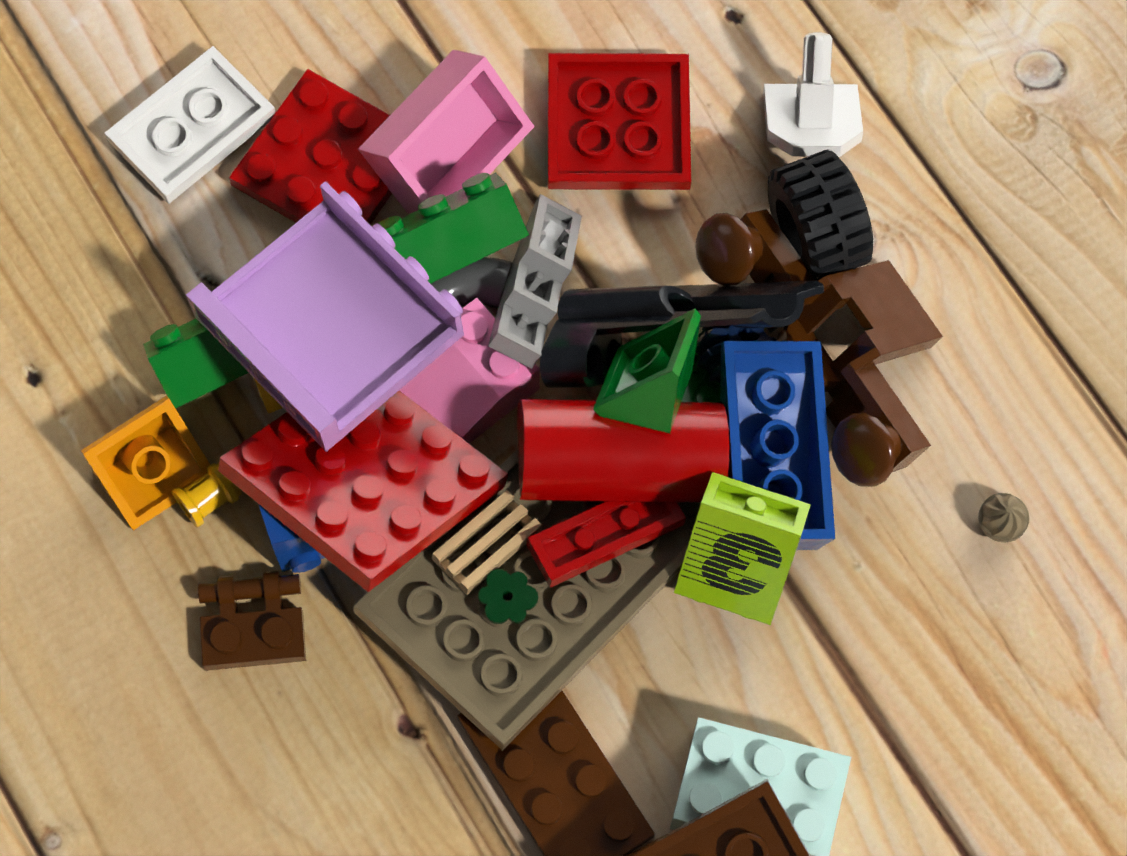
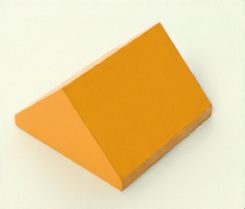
[81,395,210,531]

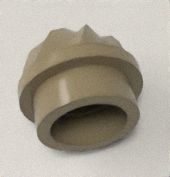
[978,493,1029,543]

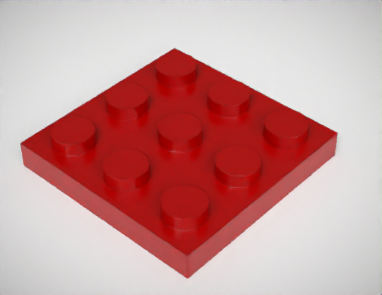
[548,53,691,190]
[229,69,392,225]

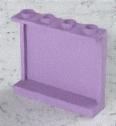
[186,181,464,452]

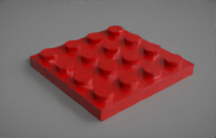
[218,390,508,592]

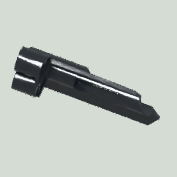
[540,280,824,388]

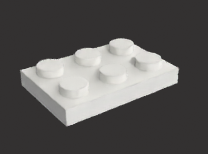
[105,46,276,204]

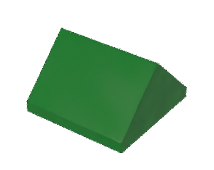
[593,309,701,433]

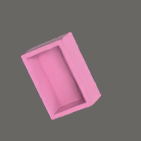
[358,50,535,214]

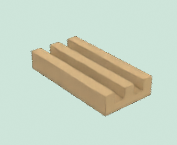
[432,490,542,595]

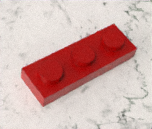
[526,501,686,588]

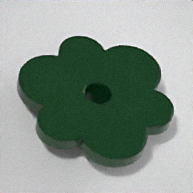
[478,569,538,624]

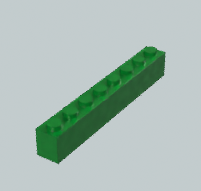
[143,172,529,408]

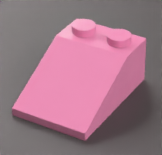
[400,298,540,444]

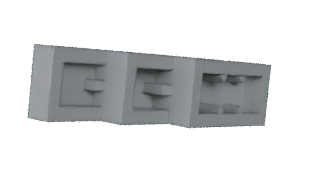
[488,194,582,369]

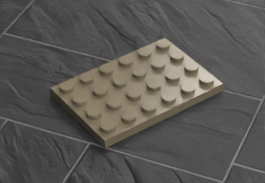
[354,449,695,751]

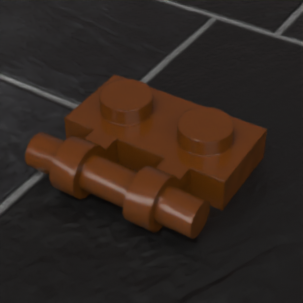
[198,571,307,671]

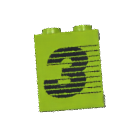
[674,472,811,625]

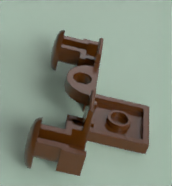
[695,209,943,487]

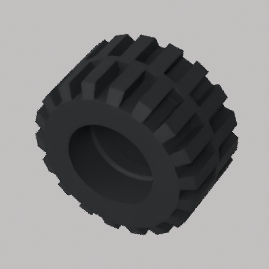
[768,149,873,281]

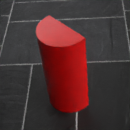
[517,399,729,502]

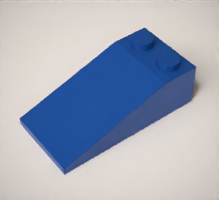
[720,341,835,550]

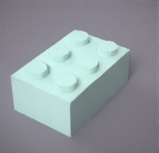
[670,717,851,856]

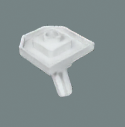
[763,32,863,157]

